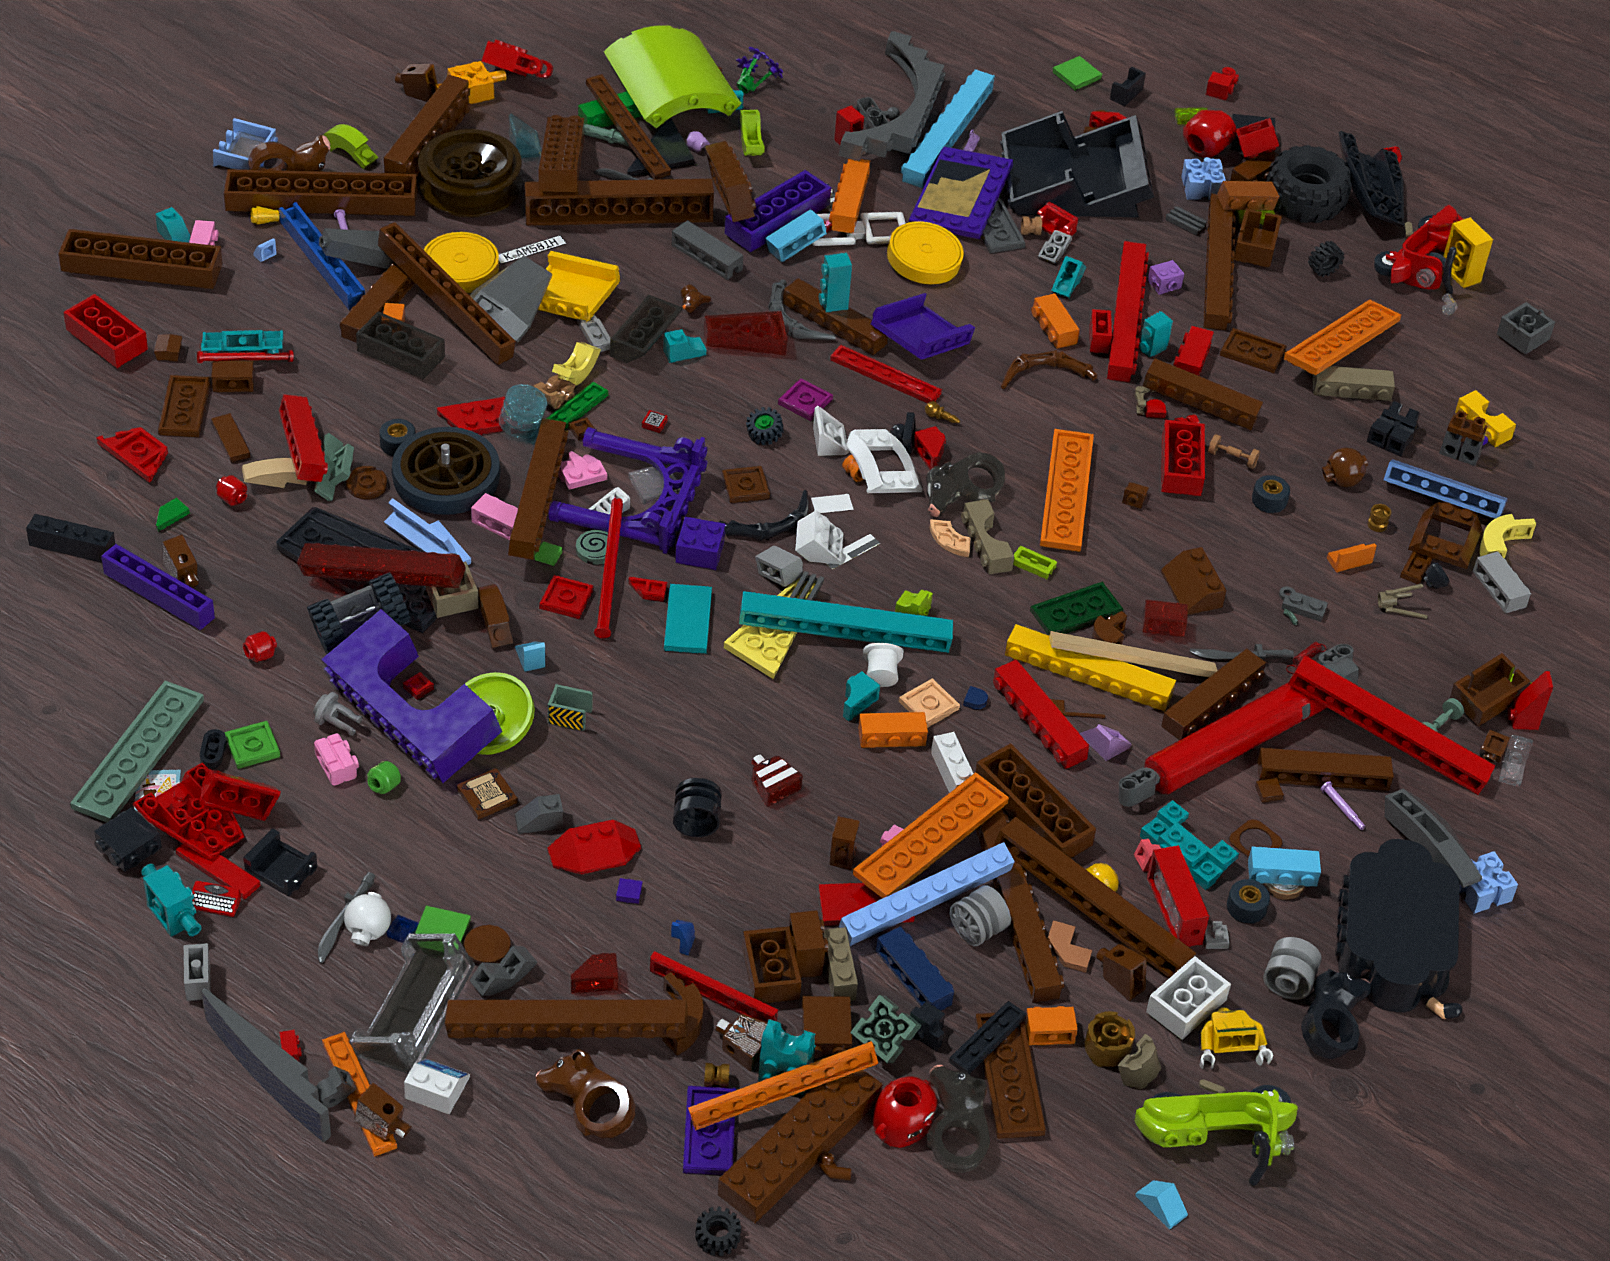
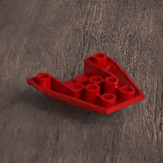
[133,762,244,860]

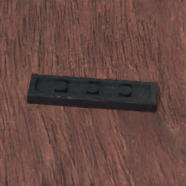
[949,1001,1027,1076]

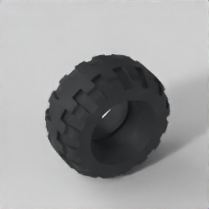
[1267,145,1352,223]

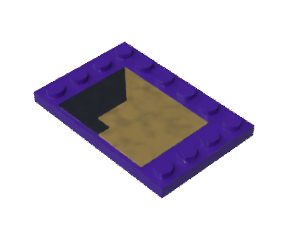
[909,146,1013,239]

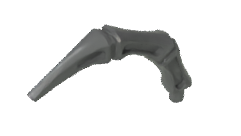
[768,279,835,340]

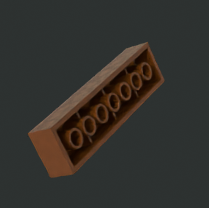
[384,75,471,177]
[539,115,585,192]
[58,229,223,289]
[717,1070,883,1224]

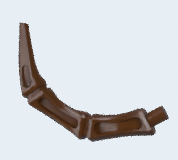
[1001,350,1098,389]

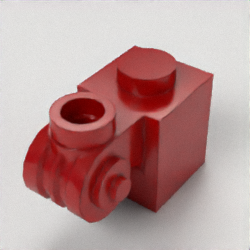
[1206,67,1239,101]

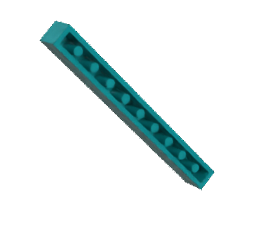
[739,591,953,653]

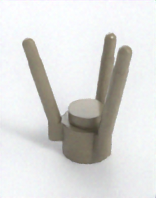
[1378,584,1428,619]

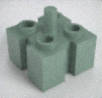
[850,995,922,1063]

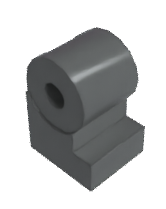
[316,1066,357,1108]

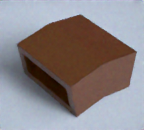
[154,334,182,362]

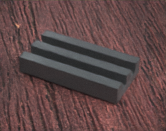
[1165,206,1207,235]
[790,571,824,601]

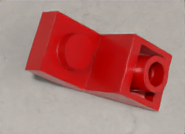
[1088,111,1126,128]

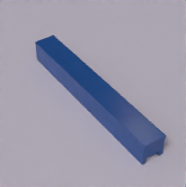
[279,202,365,310]

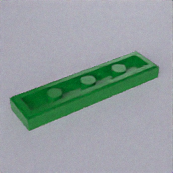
[546,382,608,429]

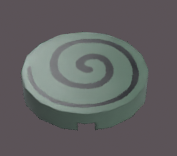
[576,530,608,565]

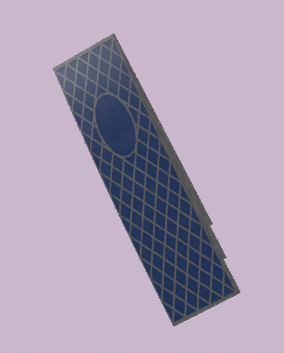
[201,988,331,1142]

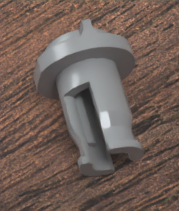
[313,692,363,736]

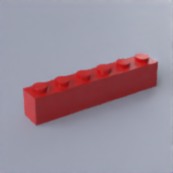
[279,394,328,482]
[993,659,1089,769]

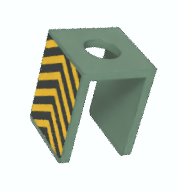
[548,684,593,731]

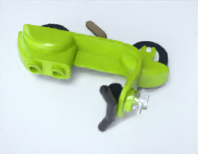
[1134,1080,1298,1186]

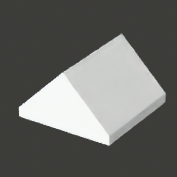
[813,406,849,456]

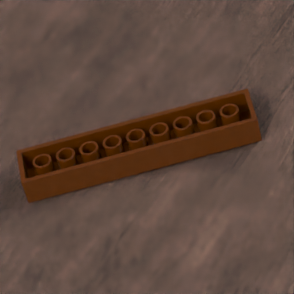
[224,169,417,216]
[525,179,714,226]

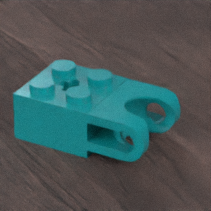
[758,1019,816,1096]

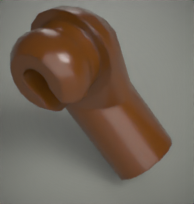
[819,1153,852,1181]

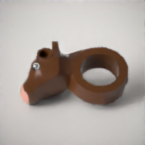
[248,135,331,172]
[536,1049,636,1138]

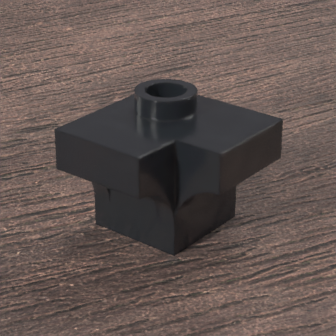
[910,1002,945,1052]

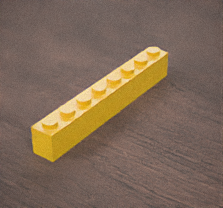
[1005,624,1176,712]

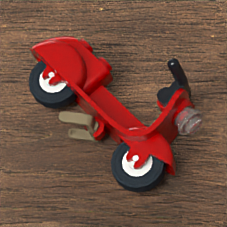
[1374,205,1463,295]

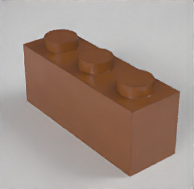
[1217,181,1279,210]

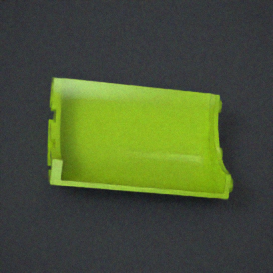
[604,25,742,128]

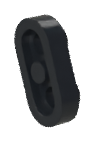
[199,729,227,769]

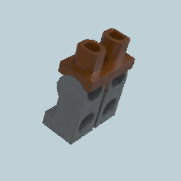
[1439,410,1488,466]

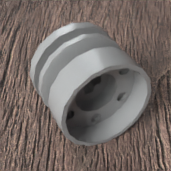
[950,885,1011,946]

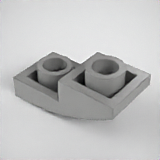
[1038,230,1072,264]

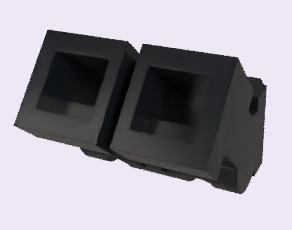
[1366,401,1420,457]

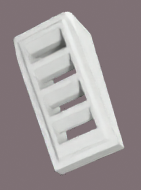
[589,487,630,514]

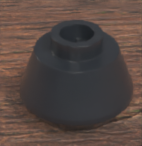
[1423,562,1450,589]

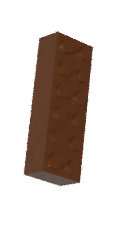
[705,141,756,222]
[975,743,1096,858]

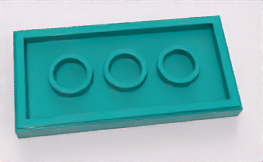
[664,584,712,654]

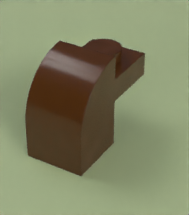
[1092,611,1127,645]

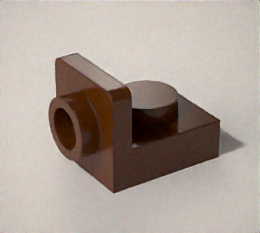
[1122,482,1149,509]

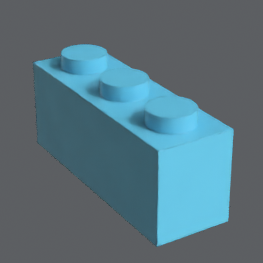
[766,209,827,262]
[1248,847,1321,887]

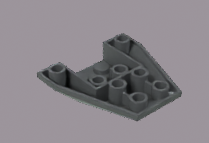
[470,256,552,343]

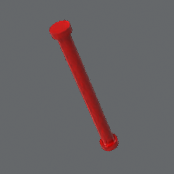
[197,350,294,363]

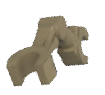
[1134,386,1156,415]

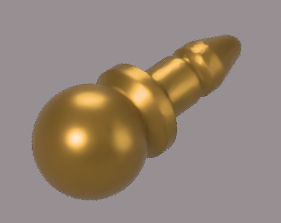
[925,401,960,423]

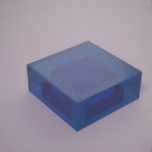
[387,915,419,945]

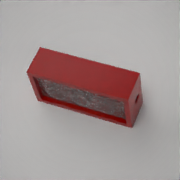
[1147,845,1210,947]

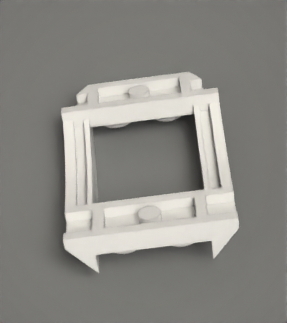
[845,429,923,493]

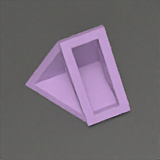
[1079,724,1132,761]

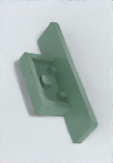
[315,433,354,502]

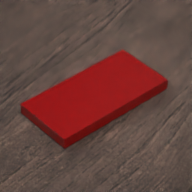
[818,883,915,926]

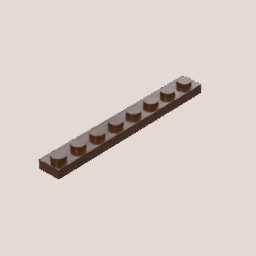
[586,74,671,180]

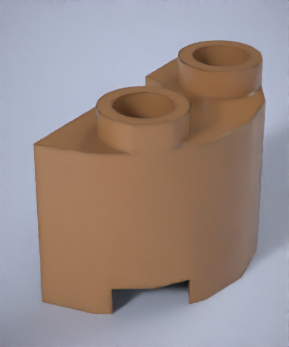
[532,374,576,409]

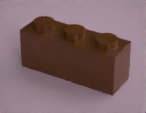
[1230,151,1279,182]

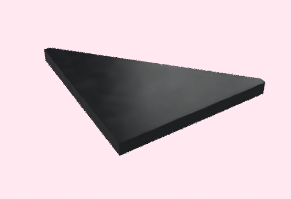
[627,118,694,177]

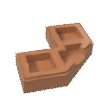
[1048,920,1092,973]

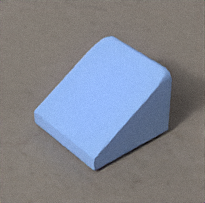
[253,238,277,262]

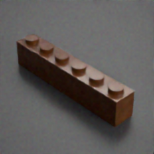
[339,261,415,345]
[783,278,888,356]
[1143,358,1263,430]
[1161,648,1266,740]
[1257,748,1394,791]

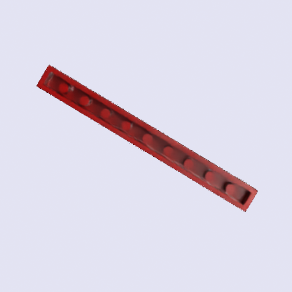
[1107,241,1149,383]
[1288,655,1495,795]

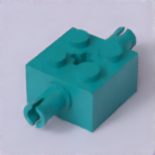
[141,864,202,937]

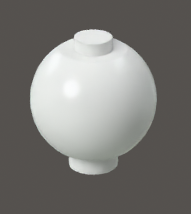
[344,892,391,946]

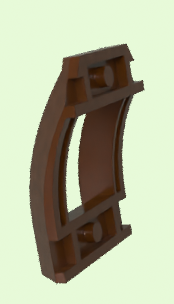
[1408,500,1483,569]

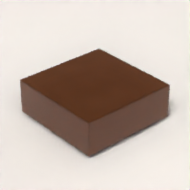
[569,417,595,441]
[1255,778,1284,802]

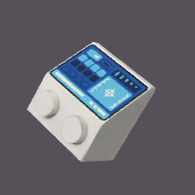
[404,1059,470,1114]

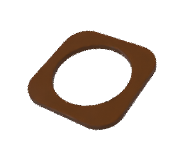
[1229,819,1282,858]

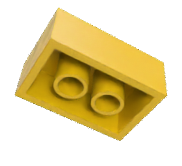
[1444,217,1493,288]

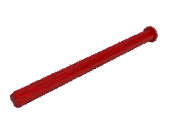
[594,498,623,639]

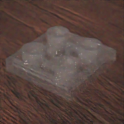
[629,464,681,504]

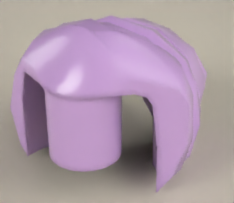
[687,131,710,153]

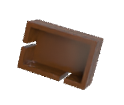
[1234,209,1282,267]
[1450,653,1531,727]

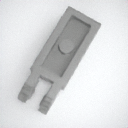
[576,314,613,352]

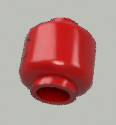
[216,475,247,506]
[243,631,277,662]

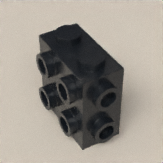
[94,807,162,872]

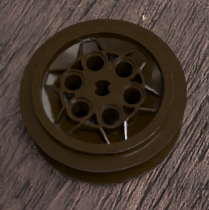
[418,129,522,217]

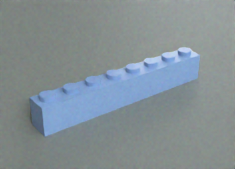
[839,842,1015,946]

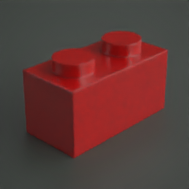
[279,1030,302,1062]

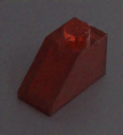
[571,953,618,993]

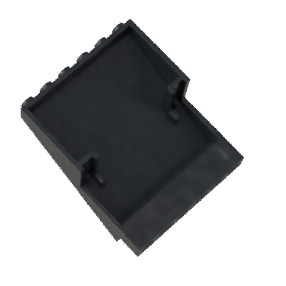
[1000,111,1154,217]

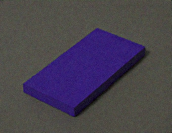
[683,1086,736,1175]

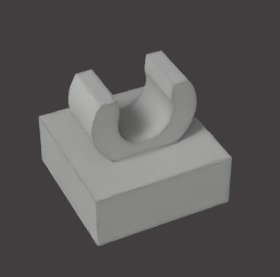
[1204,921,1230,949]

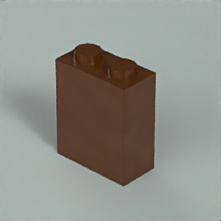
[801,996,852,1058]

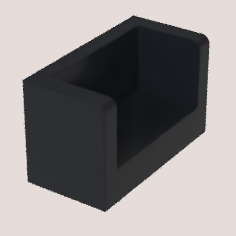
[1110,67,1146,107]

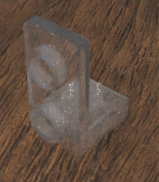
[1499,735,1533,787]

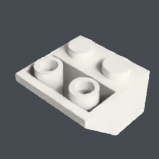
[795,510,843,564]

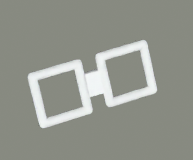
[812,212,906,246]

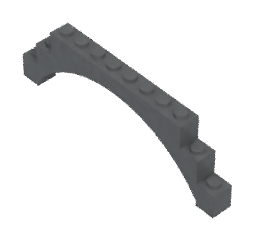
[838,31,946,161]

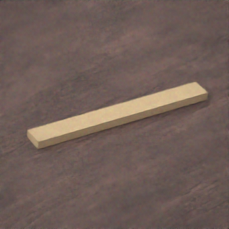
[1049,631,1218,678]

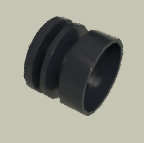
[673,778,722,837]

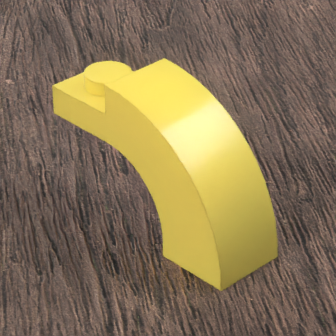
[552,342,601,386]

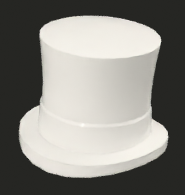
[863,643,904,687]

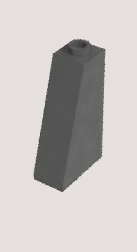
[319,228,393,269]

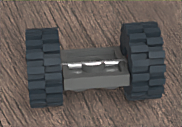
[307,572,411,654]

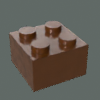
[789,910,828,978]

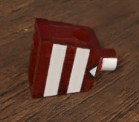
[751,755,803,807]

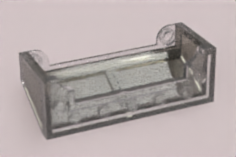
[349,934,475,1074]

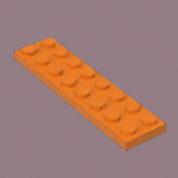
[1284,299,1401,375]
[1040,429,1094,552]
[853,772,1009,898]

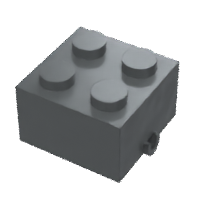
[1497,302,1555,355]

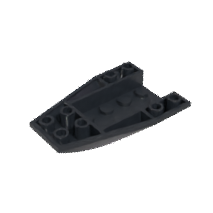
[1338,131,1404,228]

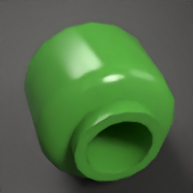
[367,761,401,794]

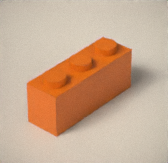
[1031,293,1080,349]
[858,712,928,748]

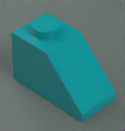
[155,207,191,243]

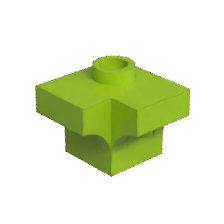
[895,589,933,616]

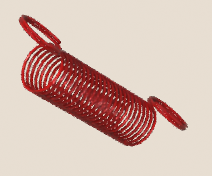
[1286,642,1326,674]

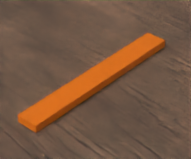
[688,1041,878,1130]

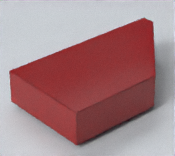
[629,577,667,602]

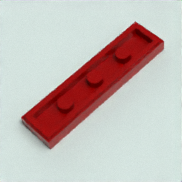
[176,844,261,900]

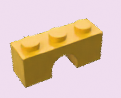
[1455,390,1516,447]

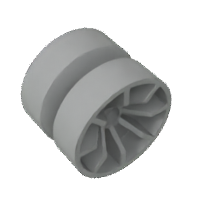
[1263,937,1322,1000]

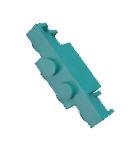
[201,330,284,354]
[1140,800,1239,890]

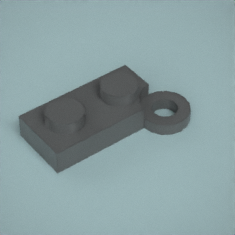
[1279,586,1328,622]

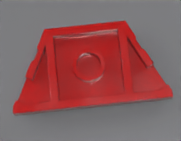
[437,396,513,435]
[96,427,168,482]

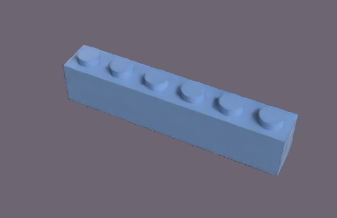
[1383,459,1508,519]

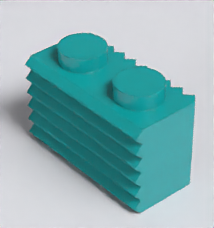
[1139,311,1173,357]

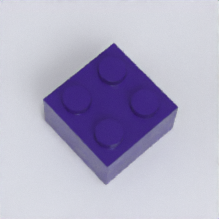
[675,517,726,570]

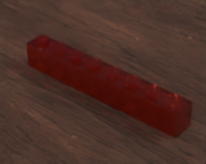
[297,543,466,589]

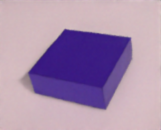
[616,878,643,904]

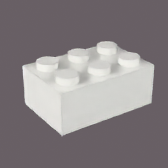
[1146,956,1231,1040]

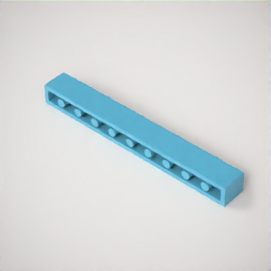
[901,69,995,188]

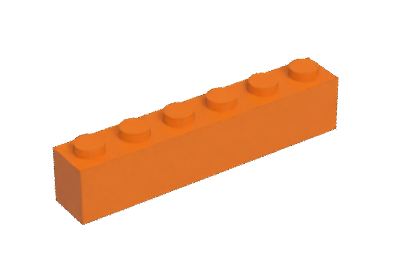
[829,158,870,234]

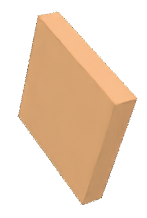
[899,678,960,728]

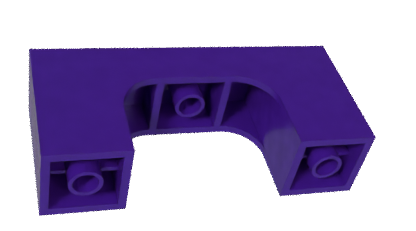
[321,609,503,783]

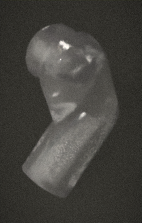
[1442,293,1458,316]

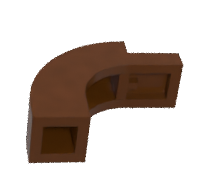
[476,584,513,648]
[662,972,703,1056]

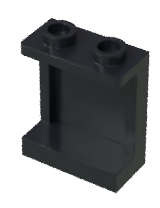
[243,828,318,897]

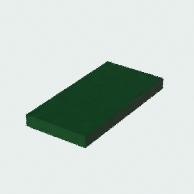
[1030,581,1124,636]

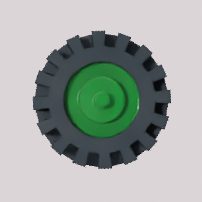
[746,407,784,445]

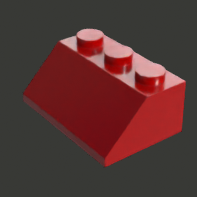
[200,769,281,821]

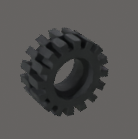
[1308,241,1345,277]
[695,1206,741,1256]

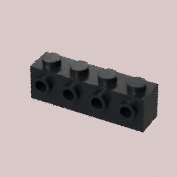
[26,514,116,563]

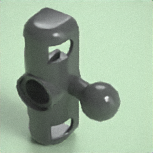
[857,97,900,129]

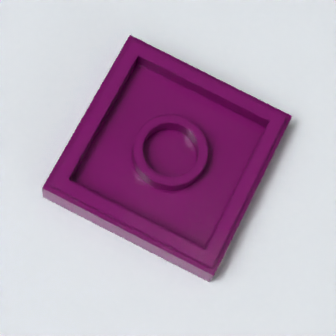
[778,378,833,421]

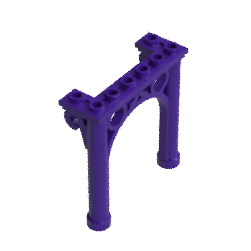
[549,427,708,554]

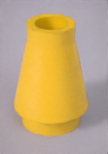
[251,206,279,225]

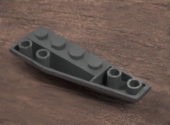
[1385,789,1482,888]

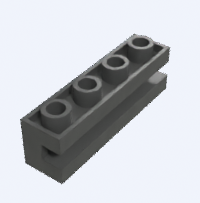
[672,221,743,280]

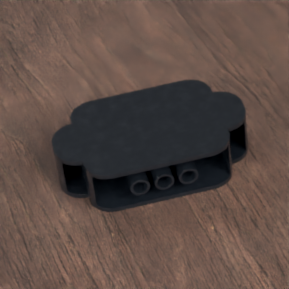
[1335,839,1459,1013]

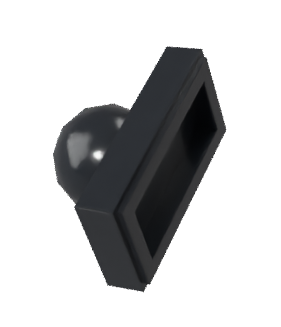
[890,412,916,454]

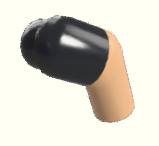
[1426,997,1463,1019]

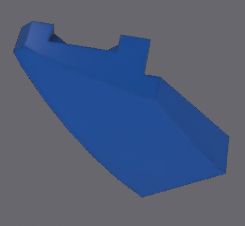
[671,919,695,955]

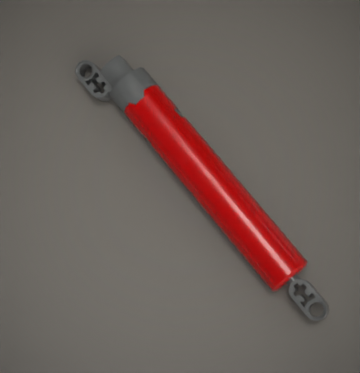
[1119,644,1359,806]

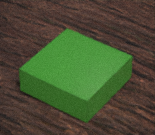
[535,541,562,566]

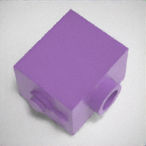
[1148,260,1184,294]

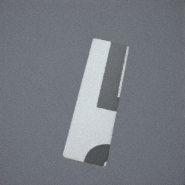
[826,534,880,569]

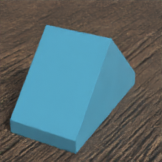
[515,641,545,672]
[1135,1180,1188,1229]

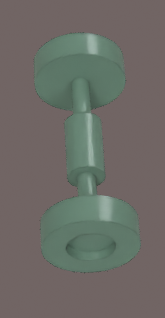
[1423,698,1464,732]

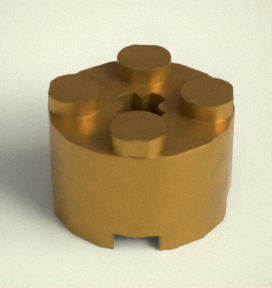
[1085,1011,1135,1067]

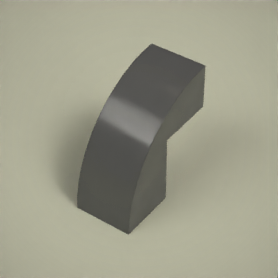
[469,946,537,996]

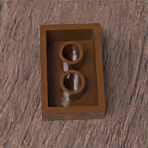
[742,926,802,1003]

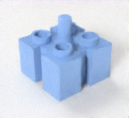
[1181,157,1226,200]
[1459,851,1518,914]

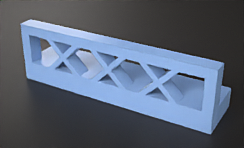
[384,498,456,563]

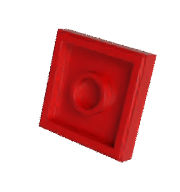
[539,575,594,619]

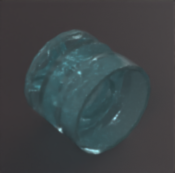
[499,384,547,439]

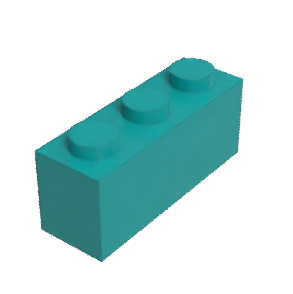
[819,253,852,312]

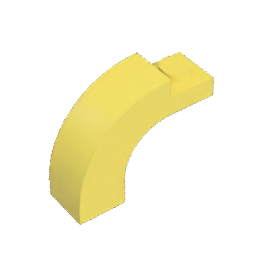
[1479,514,1536,559]

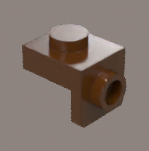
[1479,729,1510,763]

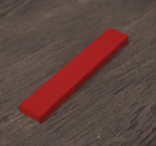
[830,345,942,403]
[650,951,778,1023]

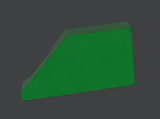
[156,498,190,532]

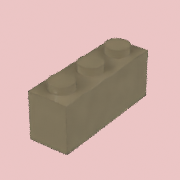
[822,927,858,1001]

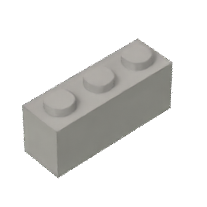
[1473,552,1531,614]

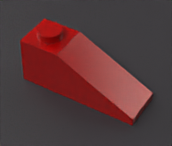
[1507,671,1553,730]

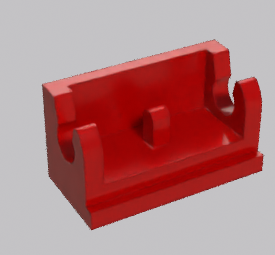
[1037,202,1078,236]

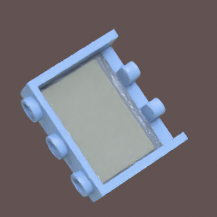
[213,118,278,170]

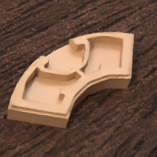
[930,519,970,557]

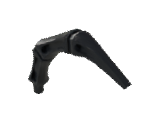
[719,490,809,541]

